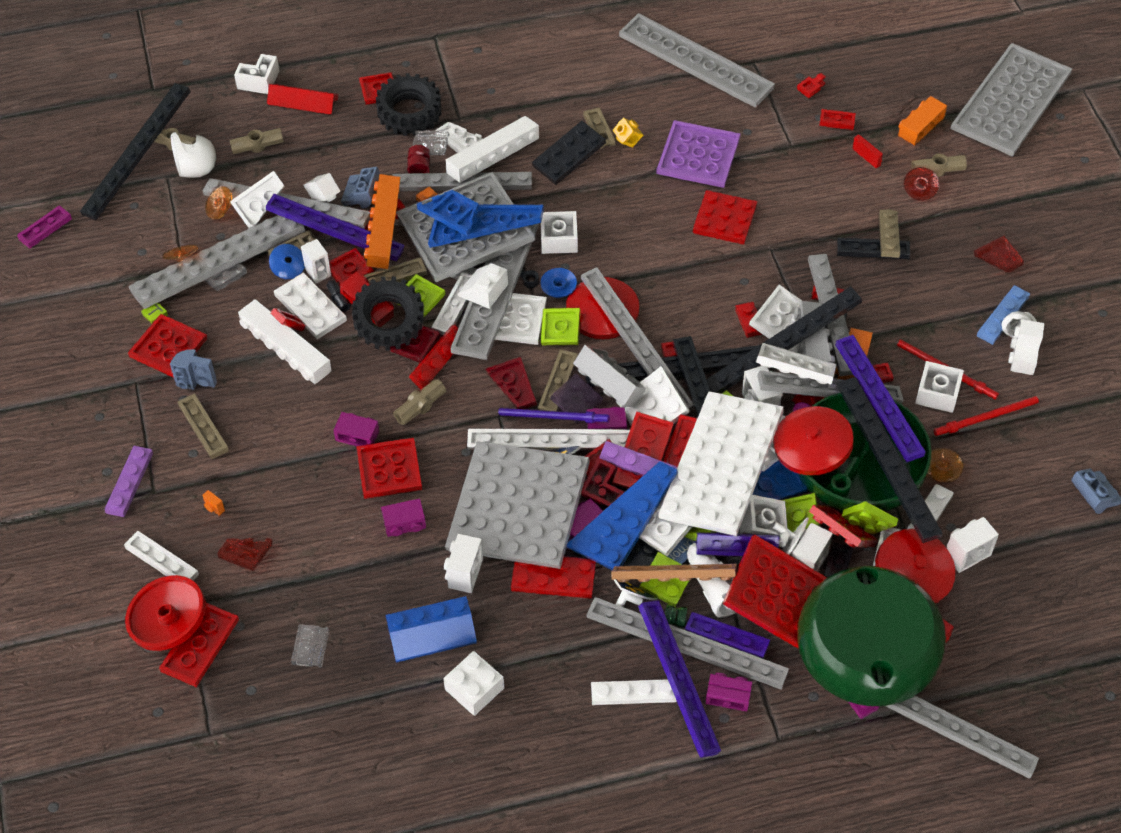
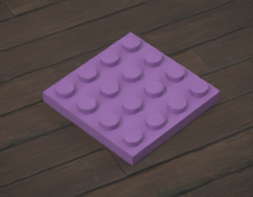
[657,120,740,188]

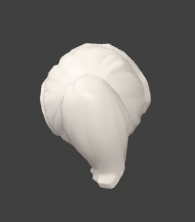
[1001,311,1037,338]

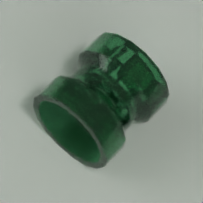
[665,604,687,628]

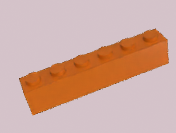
[364,174,401,269]

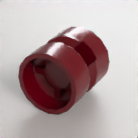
[407,145,430,174]

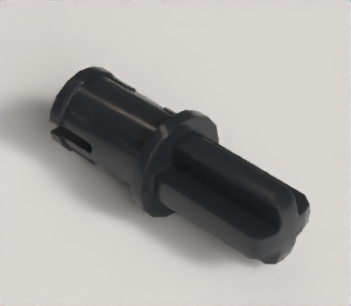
[326,280,351,312]

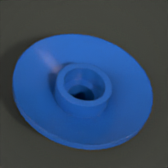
[269,244,305,280]
[540,268,577,298]

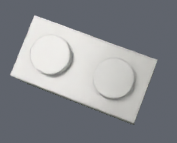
[304,173,340,202]
[301,239,331,284]

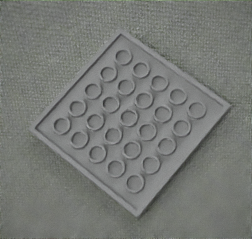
[396,172,535,282]
[445,441,590,569]

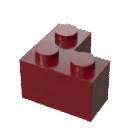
[581,458,624,509]

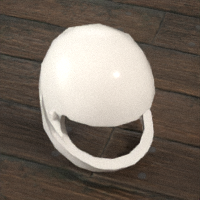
[171,132,216,178]

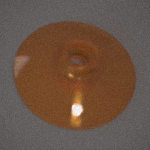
[205,186,232,219]
[162,245,198,263]
[928,448,964,482]

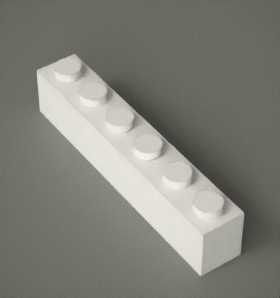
[446,116,539,183]
[238,299,332,384]

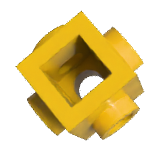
[613,118,644,148]

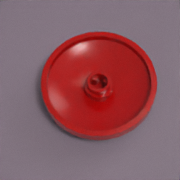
[566,277,639,339]
[773,406,854,475]
[875,529,955,604]
[125,575,206,651]

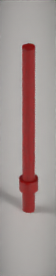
[897,339,999,400]
[933,396,1039,436]

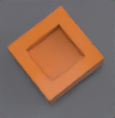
[416,187,438,202]
[202,490,225,516]

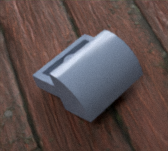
[341,167,380,209]
[170,349,217,390]
[1072,468,1121,514]

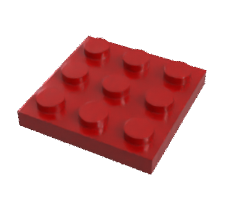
[693,190,757,245]
[128,314,207,378]
[356,438,422,499]
[809,505,879,548]

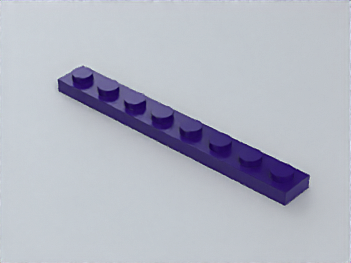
[266,194,404,262]
[835,335,925,462]
[638,600,721,758]

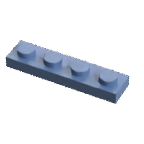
[977,285,1030,345]

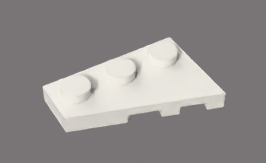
[436,122,483,153]
[230,171,285,228]

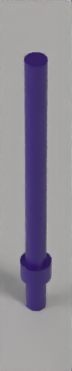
[498,408,610,423]

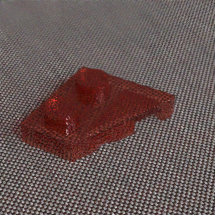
[974,236,1024,272]
[217,538,272,571]

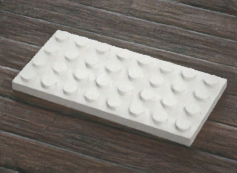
[659,392,784,536]

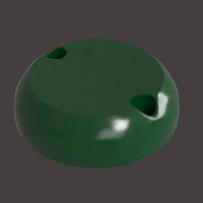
[798,393,931,512]
[797,566,946,706]

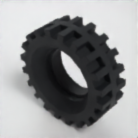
[376,73,442,136]
[352,276,424,351]

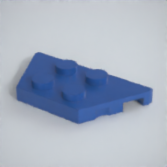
[416,190,480,237]

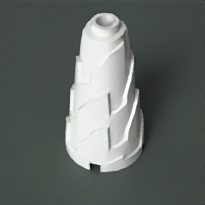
[687,543,737,618]

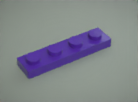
[696,533,779,556]
[685,612,770,659]

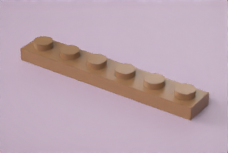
[611,564,737,582]

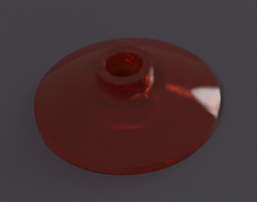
[904,167,939,201]

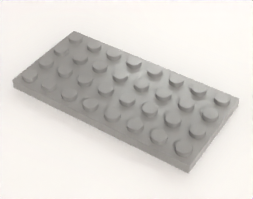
[951,43,1072,156]

